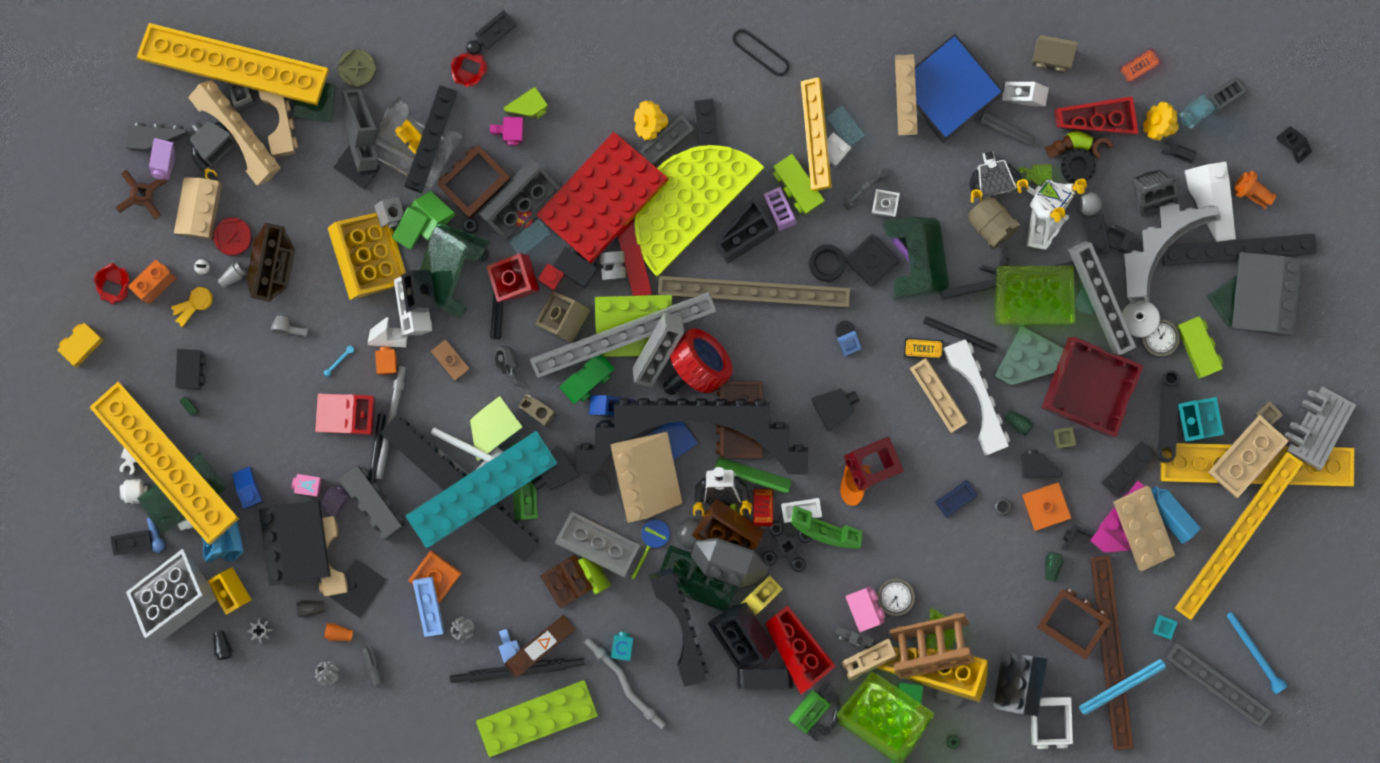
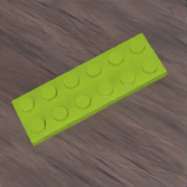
[476,680,598,757]

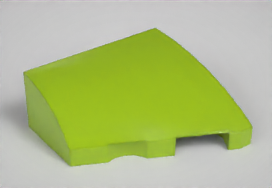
[578,557,612,595]

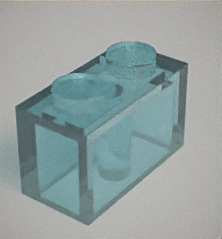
[1179,94,1215,129]

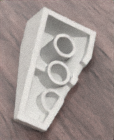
[1185,162,1236,242]

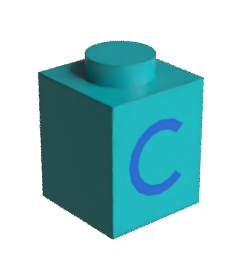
[611,632,634,661]

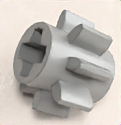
[451,616,475,642]
[247,619,273,643]
[315,661,339,686]

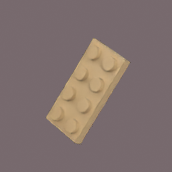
[1207,415,1288,498]
[1113,486,1175,572]

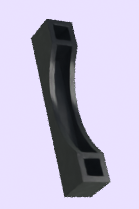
[649,568,708,687]

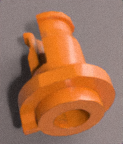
[1233,171,1276,210]

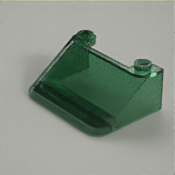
[420,224,490,319]

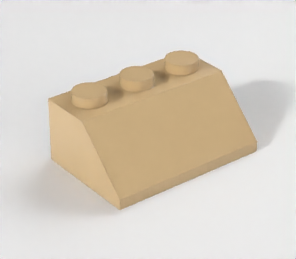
[174,177,222,240]

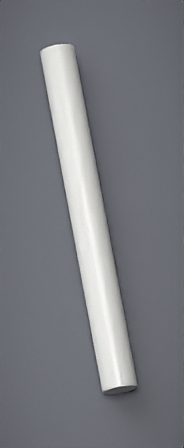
[431,427,495,462]

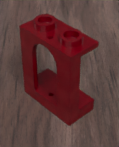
[844,436,904,491]

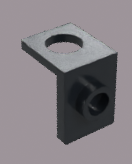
[1276,126,1312,164]
[978,248,1010,276]
[1061,525,1095,550]

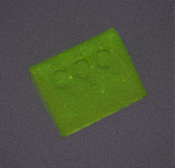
[994,266,1075,326]
[837,671,934,763]

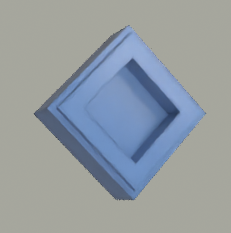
[837,331,862,357]

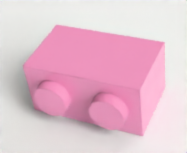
[845,586,885,632]

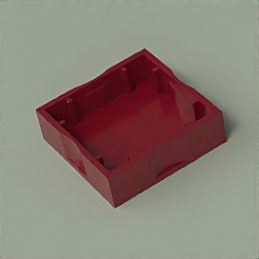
[1041,337,1144,437]

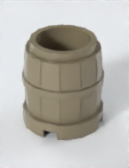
[968,196,1021,250]

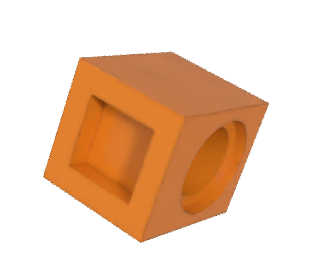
[375,346,398,375]

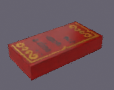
[753,489,773,526]

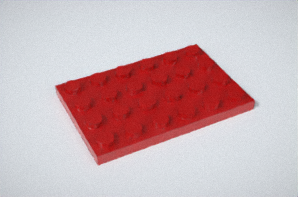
[536,132,669,264]

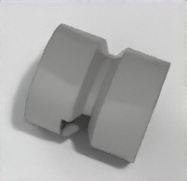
[599,251,626,280]

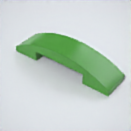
[791,506,862,549]

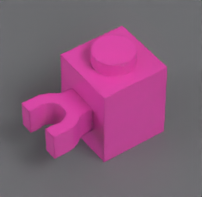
[490,117,524,146]

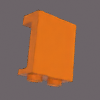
[129,260,177,305]

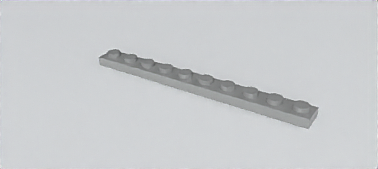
[530,292,716,378]

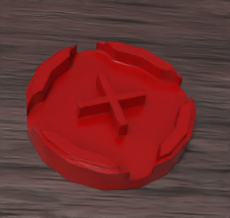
[213,218,252,256]

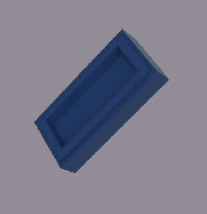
[935,480,978,518]

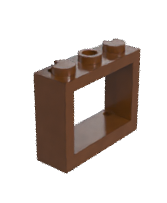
[437,145,511,218]
[1037,588,1112,660]

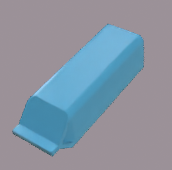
[1151,486,1201,544]

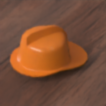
[840,465,871,506]

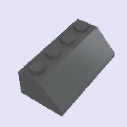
[477,159,561,244]

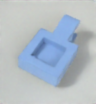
[498,629,520,663]

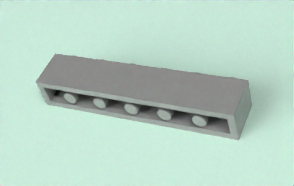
[1068,241,1136,355]

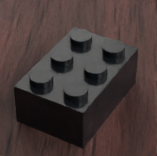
[993,651,1047,717]

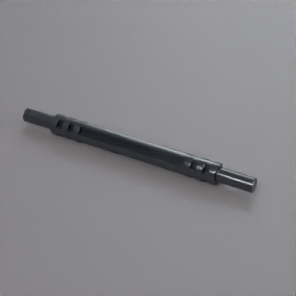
[450,658,585,683]

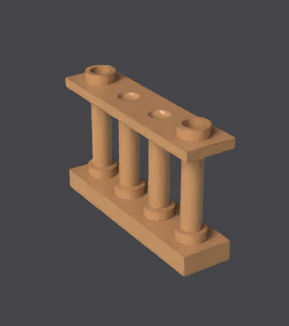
[889,613,975,679]

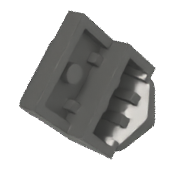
[1133,170,1179,216]

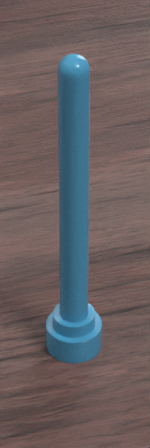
[1227,612,1288,694]

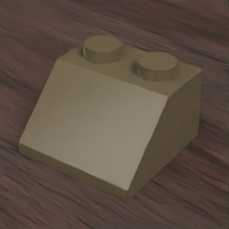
[1032,35,1078,73]
[535,291,590,343]

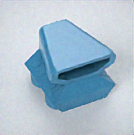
[201,521,243,563]

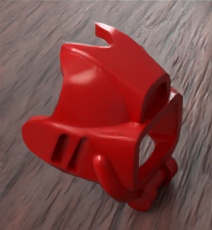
[451,53,487,88]
[94,263,129,305]

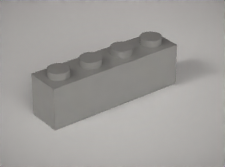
[633,312,684,388]

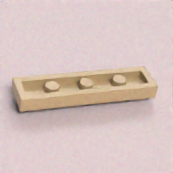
[910,358,968,433]

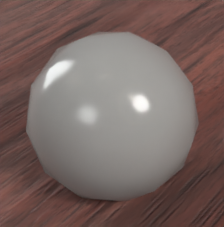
[1079,192,1102,216]

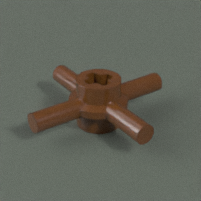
[115,170,167,220]

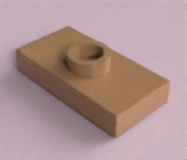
[431,339,470,381]

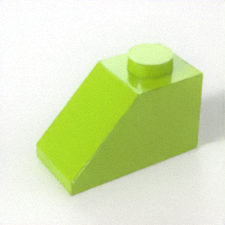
[503,87,549,119]

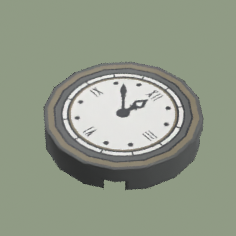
[1141,319,1180,357]
[877,578,915,616]

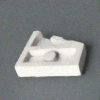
[1026,209,1069,250]

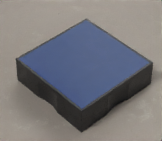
[895,34,1004,144]

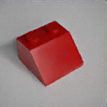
[486,253,540,302]

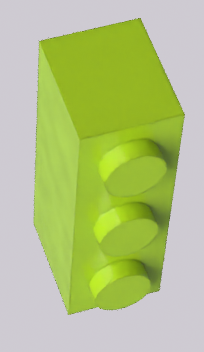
[772,154,825,216]
[1176,316,1223,379]

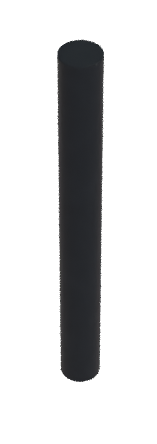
[923,317,997,353]
[368,413,386,483]

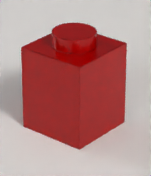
[538,264,565,292]

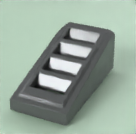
[1204,77,1247,115]

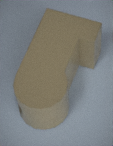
[518,394,557,428]

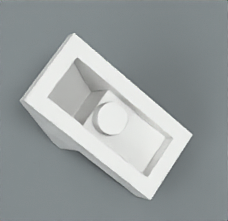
[368,317,408,347]

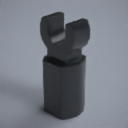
[1161,140,1197,164]

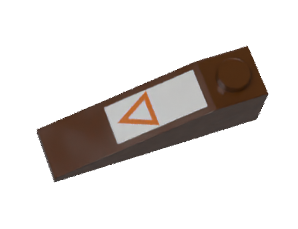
[504,615,576,679]

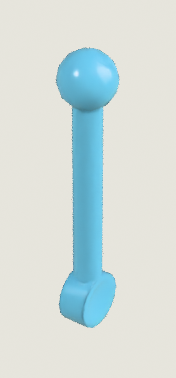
[324,346,354,377]

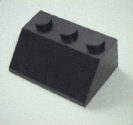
[708,602,776,669]

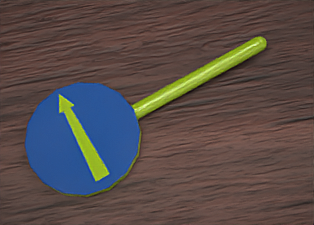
[632,519,670,579]

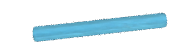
[1079,659,1166,715]

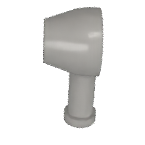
[271,316,308,337]

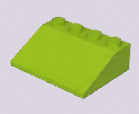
[595,295,672,357]

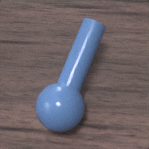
[146,516,166,553]

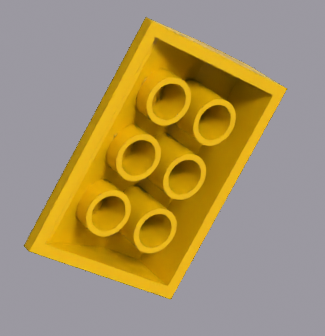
[328,213,406,300]

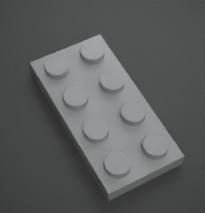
[555,511,640,577]

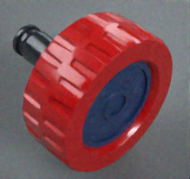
[663,328,733,395]

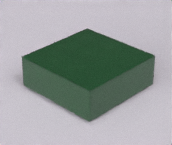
[180,396,200,416]

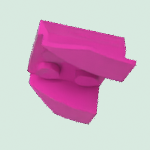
[1090,481,1153,553]

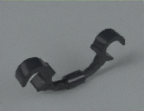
[810,683,841,741]

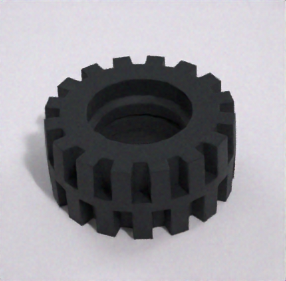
[1060,149,1096,183]

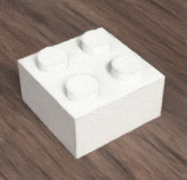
[827,132,851,167]
[871,189,900,218]

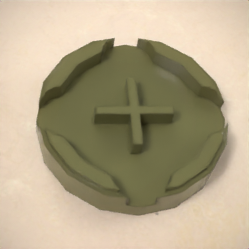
[338,49,376,88]

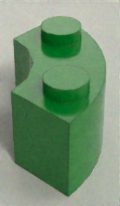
[559,354,615,404]

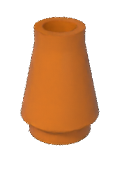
[324,622,353,642]

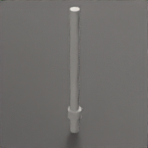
[375,366,406,480]

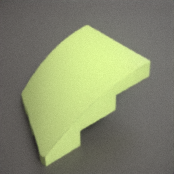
[470,396,523,461]

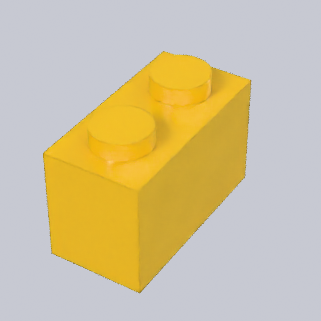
[57,323,104,367]
[208,567,252,615]

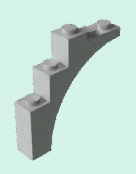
[1125,203,1221,303]

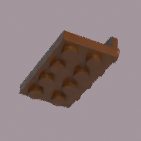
[716,381,763,458]

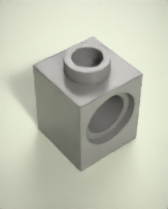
[374,197,404,228]

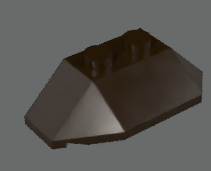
[247,223,294,302]

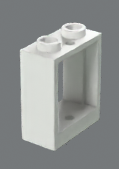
[1031,697,1073,749]

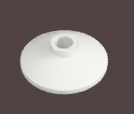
[1122,301,1160,337]

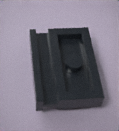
[333,145,381,190]

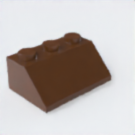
[692,499,764,551]

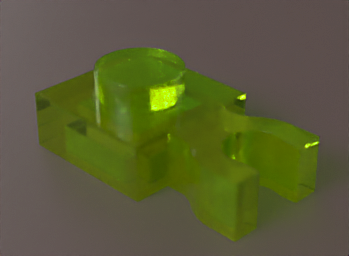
[1018,164,1052,184]

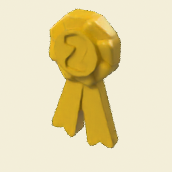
[171,287,213,327]

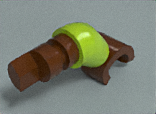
[1045,130,1113,158]

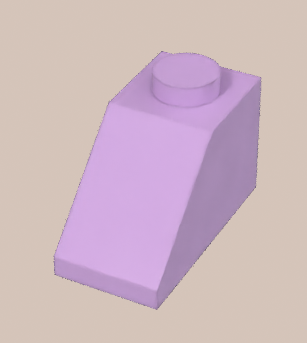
[149,138,176,180]

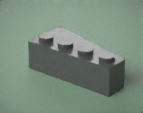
[338,465,405,541]

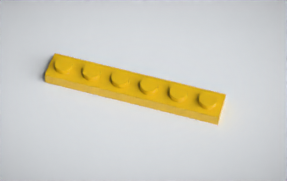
[801,77,832,191]

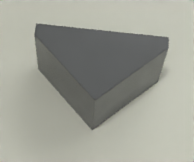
[227,84,256,113]

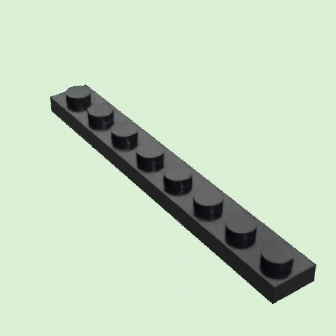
[1163,234,1317,266]

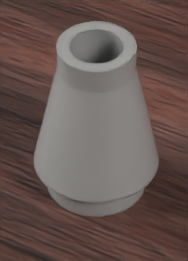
[218,262,247,289]

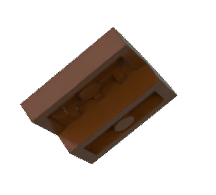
[540,554,593,608]

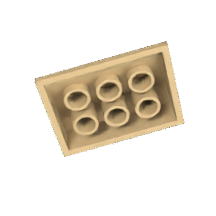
[610,432,682,523]

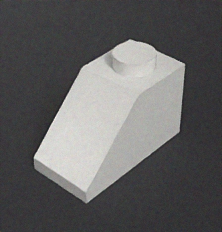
[1002,82,1049,106]

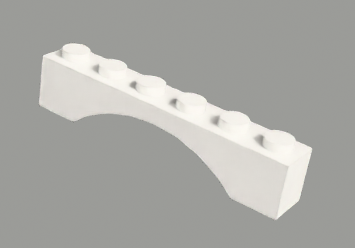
[943,339,1010,456]

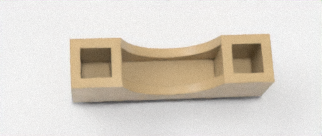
[895,54,918,135]
[259,91,298,158]
[319,516,349,596]

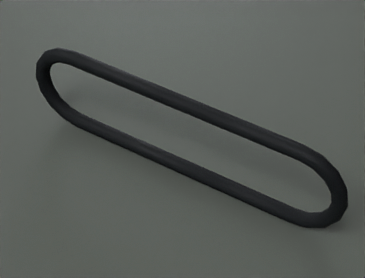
[732,29,789,76]

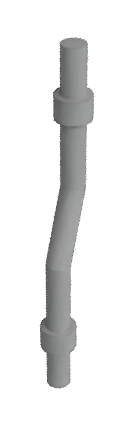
[584,637,666,729]

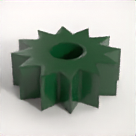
[946,735,961,750]

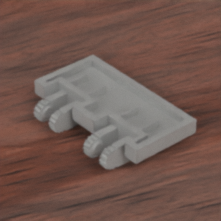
[1284,386,1356,471]

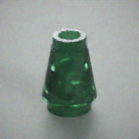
[1004,410,1034,436]
[1045,552,1064,582]

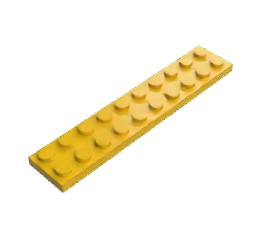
[137,23,329,105]
[89,382,239,545]
[1160,443,1354,487]

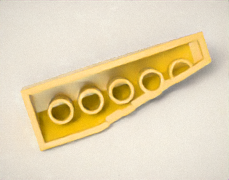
[877,647,988,702]

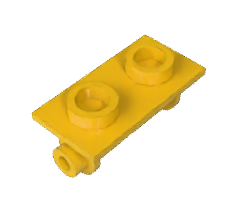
[395,119,422,154]

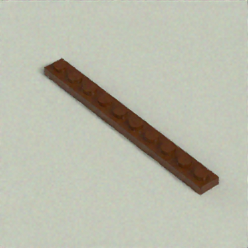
[1090,555,1134,750]

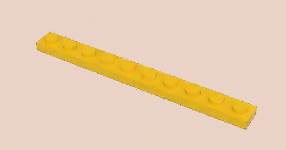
[1174,452,1303,620]

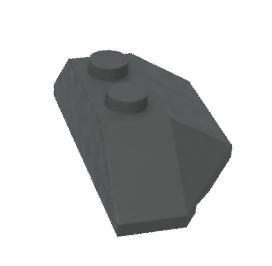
[691,538,769,587]

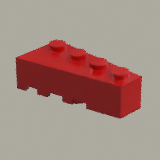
[1054,96,1139,135]
[765,605,836,694]

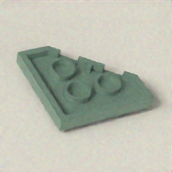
[994,326,1064,386]

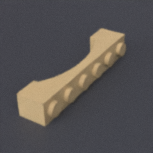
[188,80,281,186]

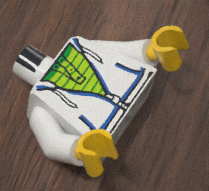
[1026,179,1087,226]

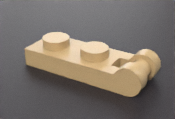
[842,639,898,681]

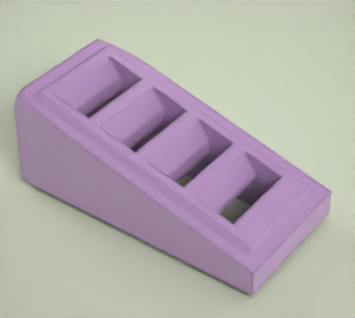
[763,186,796,231]

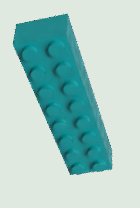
[406,431,558,549]

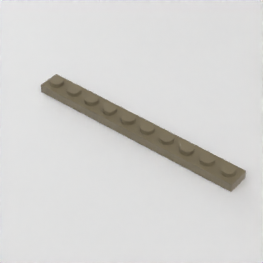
[658,276,850,308]

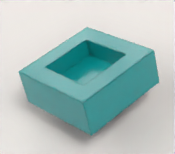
[1152,615,1178,640]

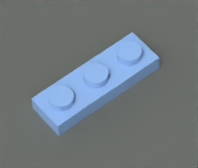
[413,577,445,637]

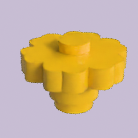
[634,101,668,140]
[1143,102,1179,141]

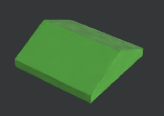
[411,191,456,241]

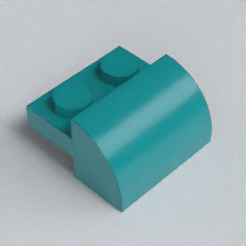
[1178,397,1224,442]

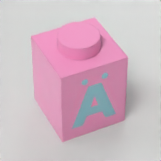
[292,474,322,497]

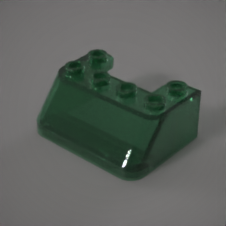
[882,217,949,300]

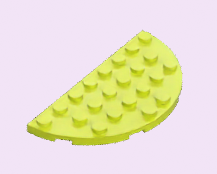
[635,145,765,277]

